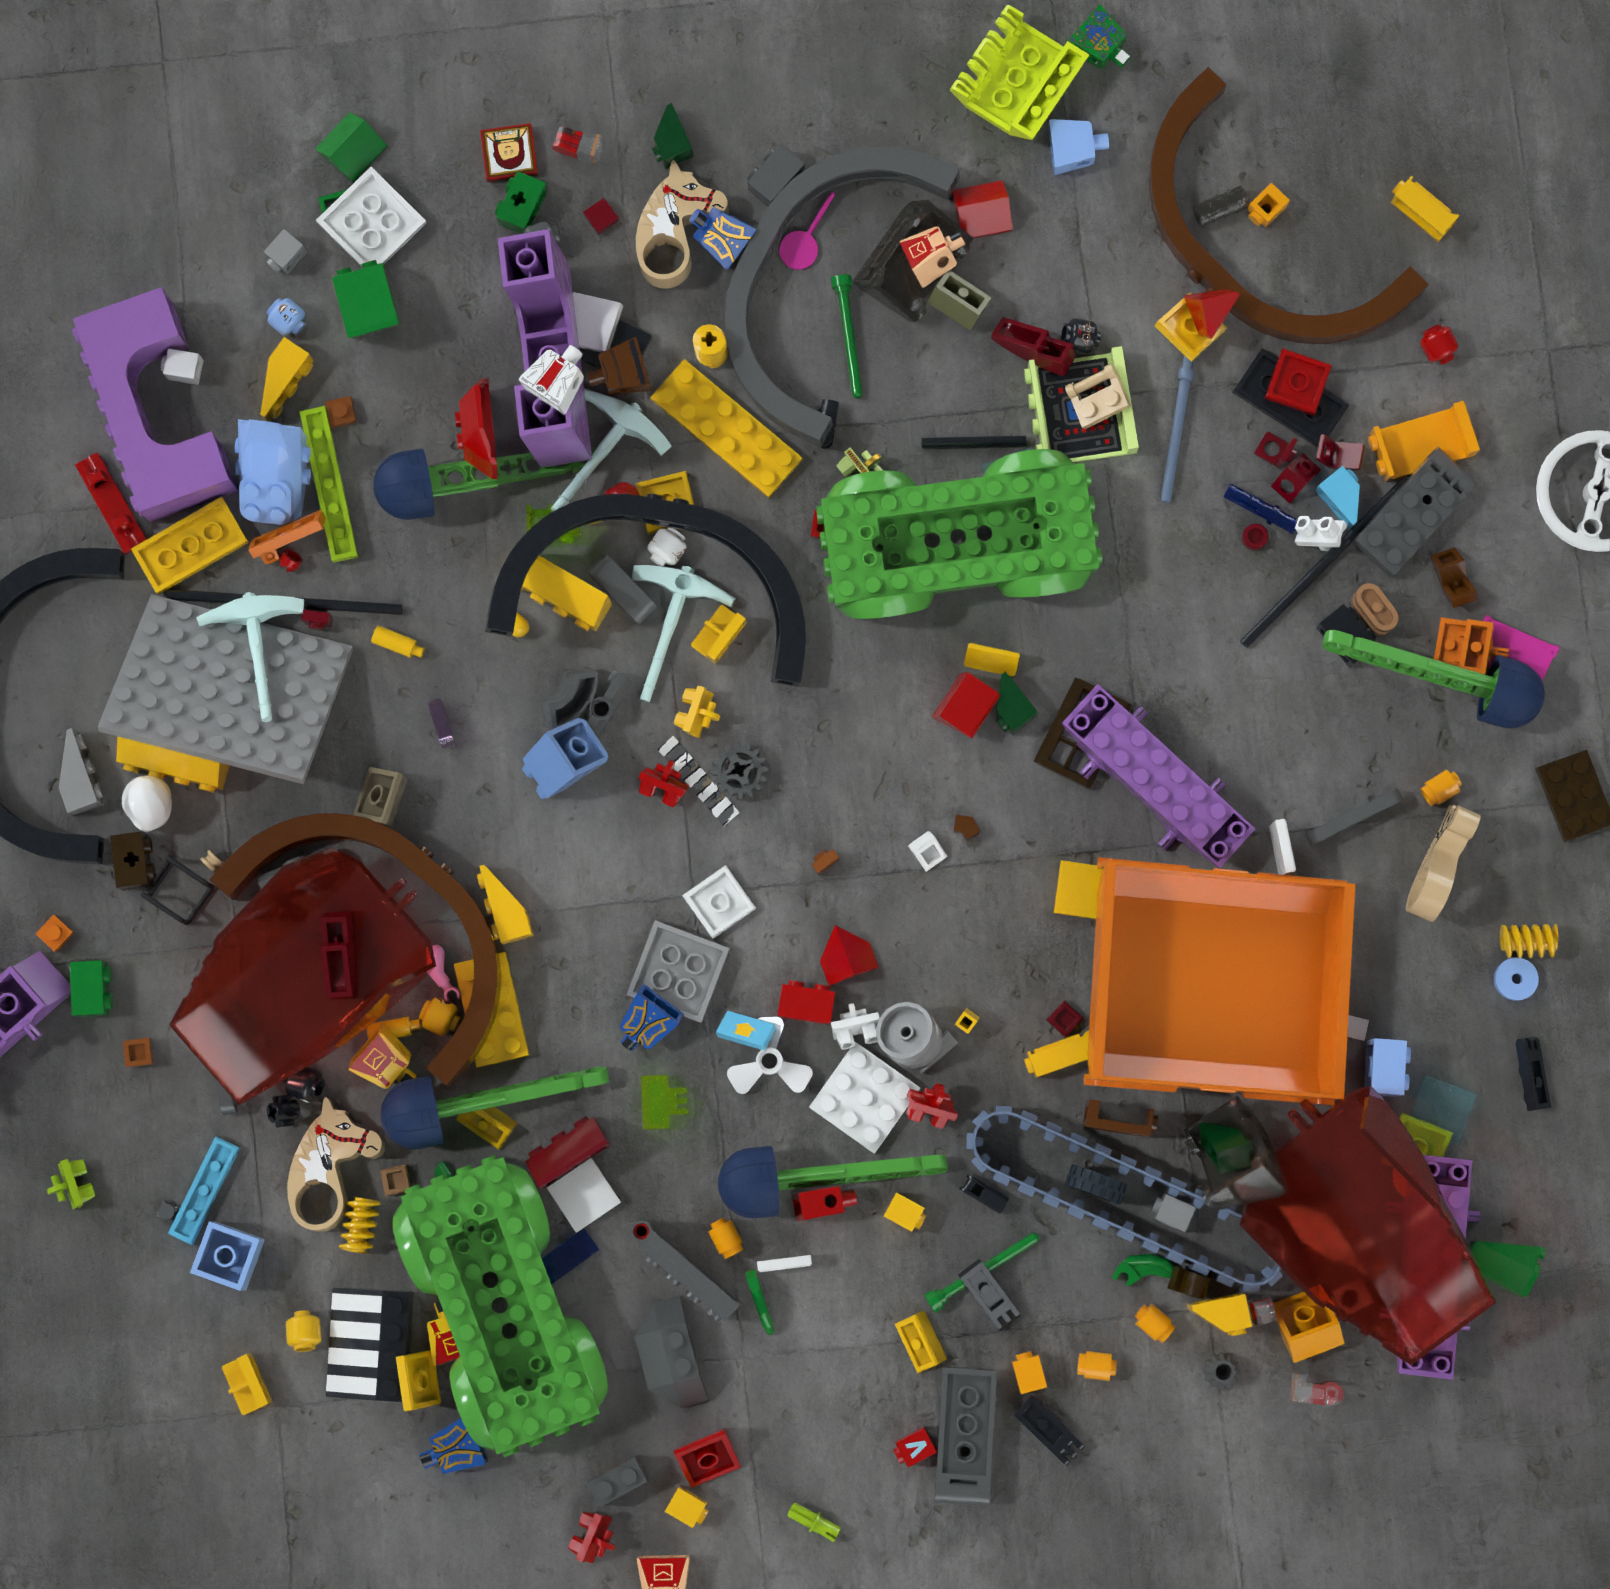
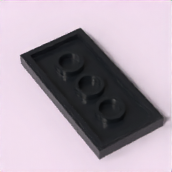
[1232,349,1349,448]

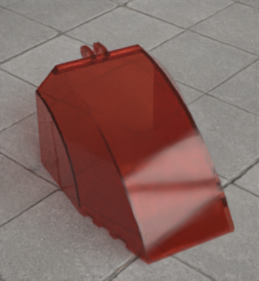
[169,847,436,1105]
[1239,1085,1496,1366]

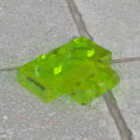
[641,1075,688,1130]

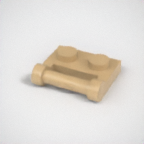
[1065,363,1131,429]

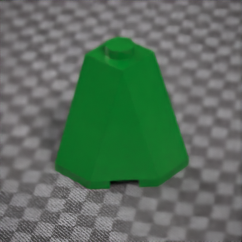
[1463,1241,1546,1298]

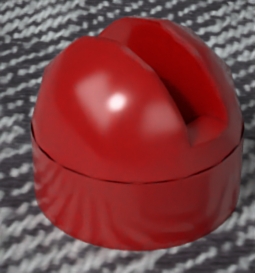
[279,549,303,572]

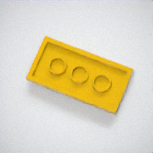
[131,497,249,595]
[454,952,530,1068]

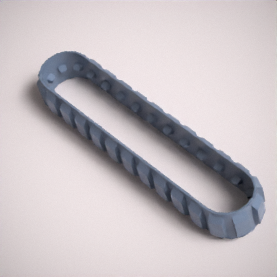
[966,1106,1288,1292]

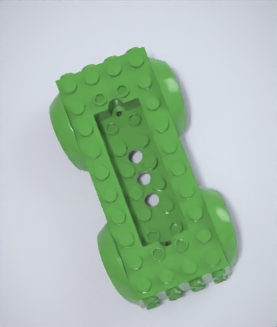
[816,449,1102,619]
[392,1155,608,1457]

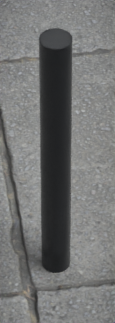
[921,435,1026,448]

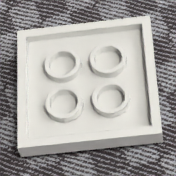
[316,167,427,267]
[809,1042,920,1154]

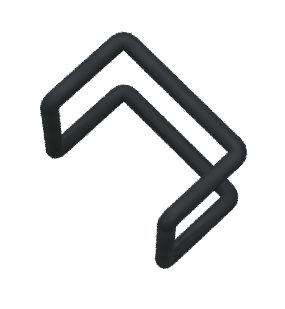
[140,855,214,925]

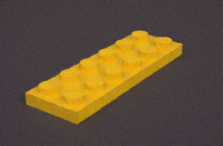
[650,359,803,499]

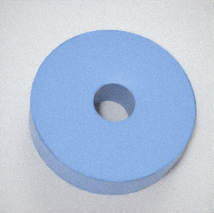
[1494,957,1539,1001]

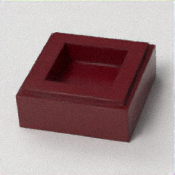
[583,198,619,235]
[1046,1000,1084,1038]

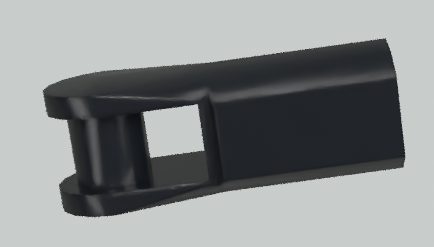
[820,399,839,449]
[959,1174,1009,1214]

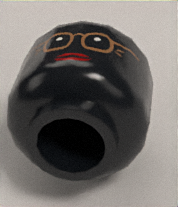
[1061,318,1101,354]

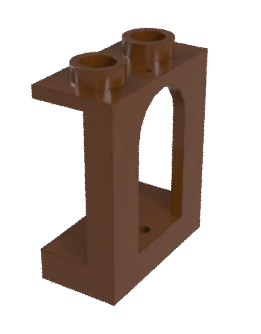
[1082,1099,1158,1137]

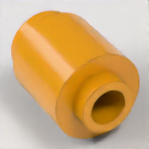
[1420,770,1462,806]
[708,1217,744,1259]
[1134,1304,1176,1343]
[1077,1351,1117,1381]

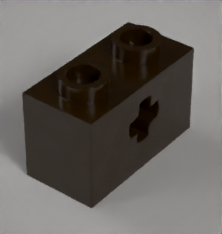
[110,831,156,890]

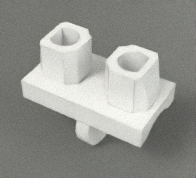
[1295,516,1347,551]
[831,1003,879,1050]

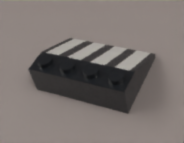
[326,1288,414,1402]

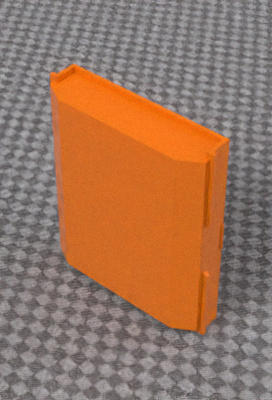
[1083,857,1355,1105]

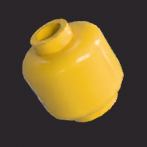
[419,997,461,1036]
[286,1310,321,1352]

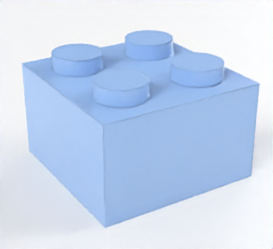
[1363,1038,1411,1097]
[190,1221,265,1291]

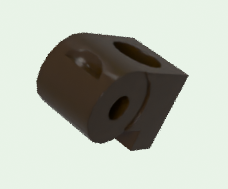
[1167,1265,1211,1300]

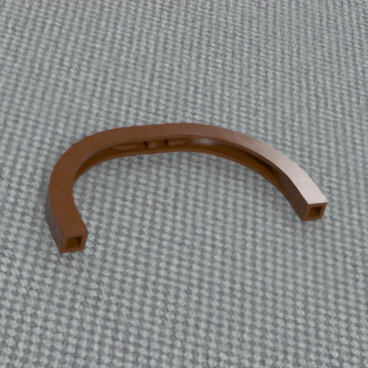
[1149,67,1429,344]
[209,813,501,1088]

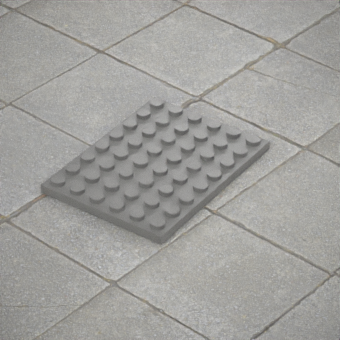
[98,594,353,784]

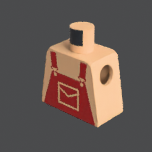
[899,226,965,288]
[637,1555,690,1589]

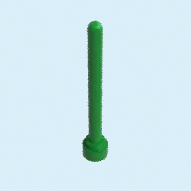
[831,274,862,399]
[924,1233,1039,1313]

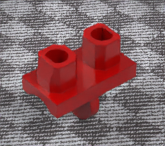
[638,760,690,807]
[906,1083,958,1129]
[568,1512,616,1563]

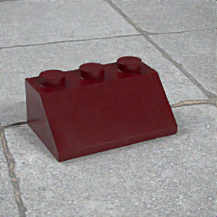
[525,1116,612,1189]

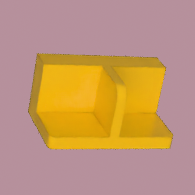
[691,605,747,664]
[222,1353,273,1415]

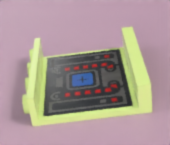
[1024,346,1139,463]

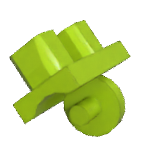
[46,1159,95,1210]

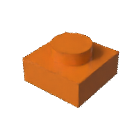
[35,914,75,952]

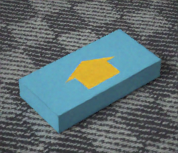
[716,1011,776,1051]

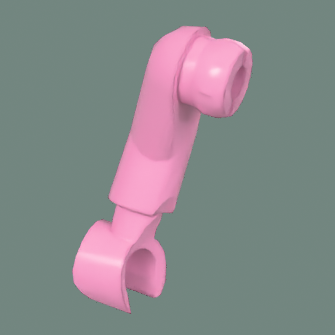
[428,945,460,1002]

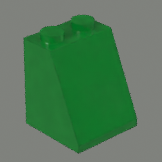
[332,260,402,338]

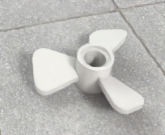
[727,1017,813,1094]

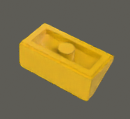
[964,643,1020,677]
[456,1107,517,1150]
[895,1310,947,1373]

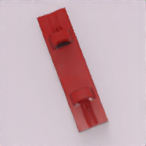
[75,452,147,555]

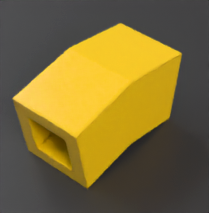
[955,1008,980,1034]

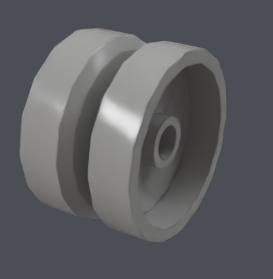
[876,1002,943,1069]

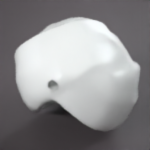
[122,776,172,832]

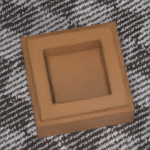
[380,1164,412,1196]

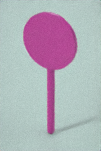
[779,192,835,270]

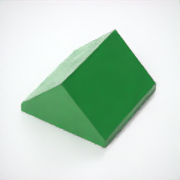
[315,112,388,183]

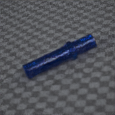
[1223,483,1298,534]

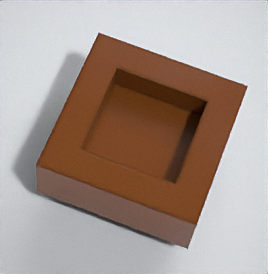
[325,396,357,429]
[812,849,840,875]
[123,1038,154,1068]

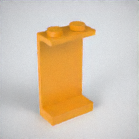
[1368,401,1480,482]

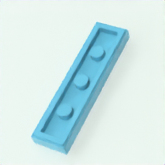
[168,1136,241,1245]

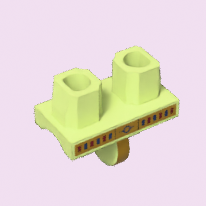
[836,448,883,478]

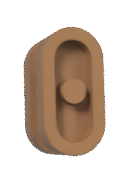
[1351,583,1399,636]

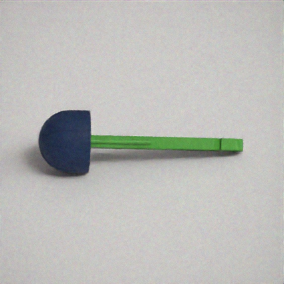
[373,446,595,520]
[1322,630,1545,728]
[381,1066,609,1149]
[718,1146,948,1218]

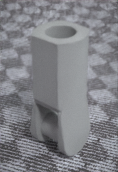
[920,1030,958,1074]

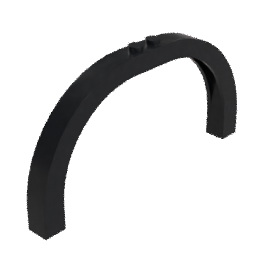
[485,494,806,687]
[0,548,125,864]

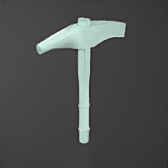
[551,388,672,511]
[632,565,736,702]
[196,592,304,722]

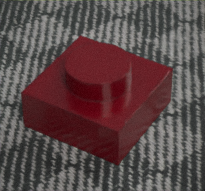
[302,610,333,631]

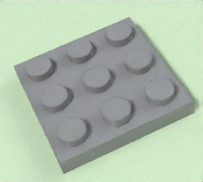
[627,920,730,1023]

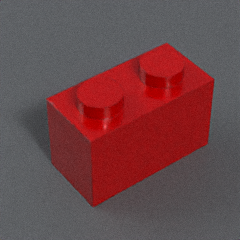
[777,980,835,1025]

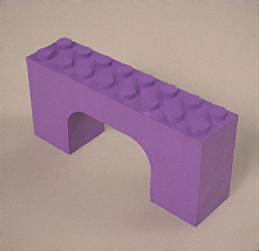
[498,229,592,468]
[72,287,239,523]

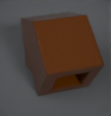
[953,815,981,841]

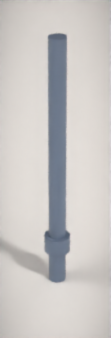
[1160,355,1194,503]

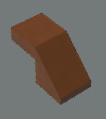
[1430,547,1478,608]

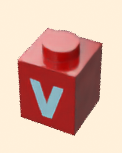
[893,1426,937,1468]

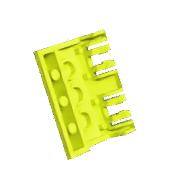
[950,5,1089,140]

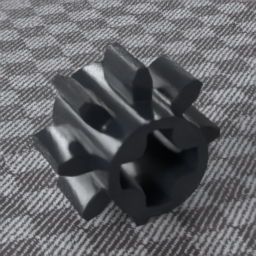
[267,1095,300,1128]

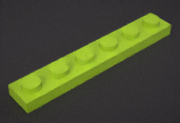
[299,406,359,563]

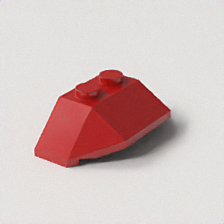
[455,378,498,479]

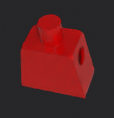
[791,1186,857,1221]

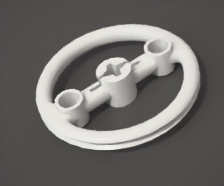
[1536,430,1610,552]

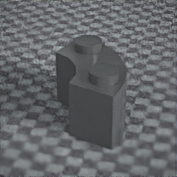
[540,667,598,730]

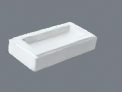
[757,1255,812,1272]

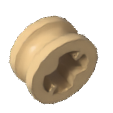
[200,850,224,873]

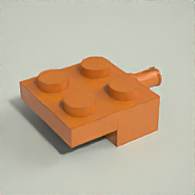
[1434,617,1509,675]

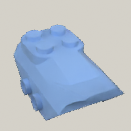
[235,419,311,525]

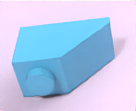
[1315,466,1360,530]

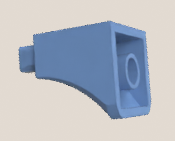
[522,718,608,799]

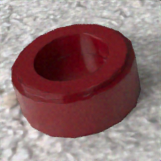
[1242,523,1269,551]

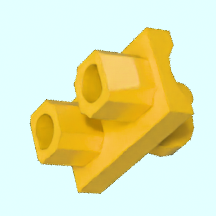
[674,686,720,738]

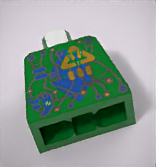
[1068,4,1131,69]

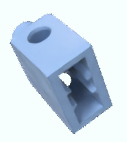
[1048,119,1109,175]

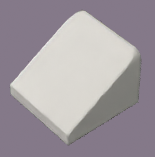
[908,831,948,872]

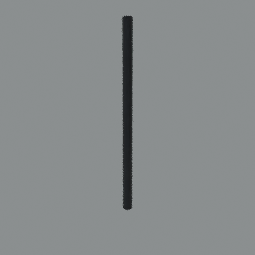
[1240,476,1408,648]
[167,589,403,615]

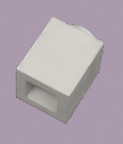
[161,349,204,385]

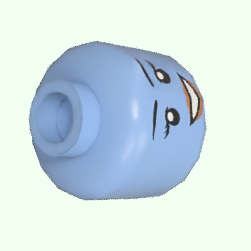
[266,298,306,337]

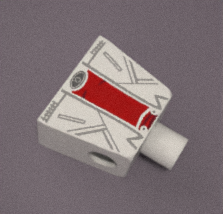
[518,345,584,415]

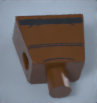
[587,337,651,395]

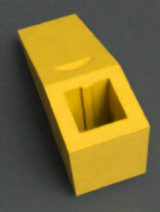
[260,337,314,422]
[477,865,534,945]

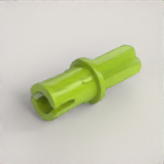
[787,1503,841,1542]

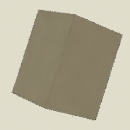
[353,767,408,829]

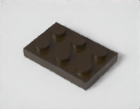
[1535,750,1610,843]

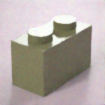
[927,270,992,331]

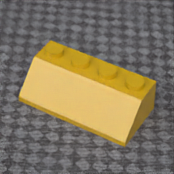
[521,555,612,631]
[116,736,230,793]

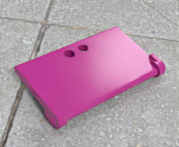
[1483,615,1560,681]

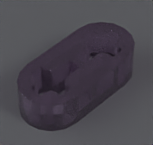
[428,698,456,749]

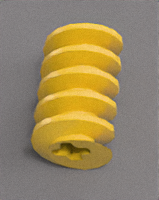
[693,324,728,369]
[1499,924,1558,958]
[339,1196,381,1254]

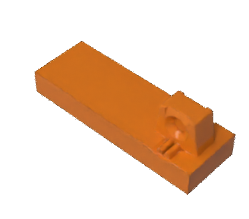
[248,510,326,565]

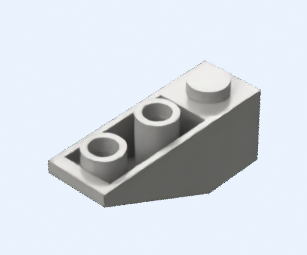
[59,728,104,816]

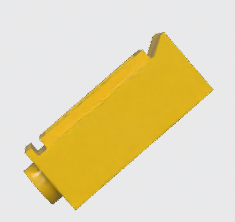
[1391,176,1460,242]
[1024,1031,1089,1078]

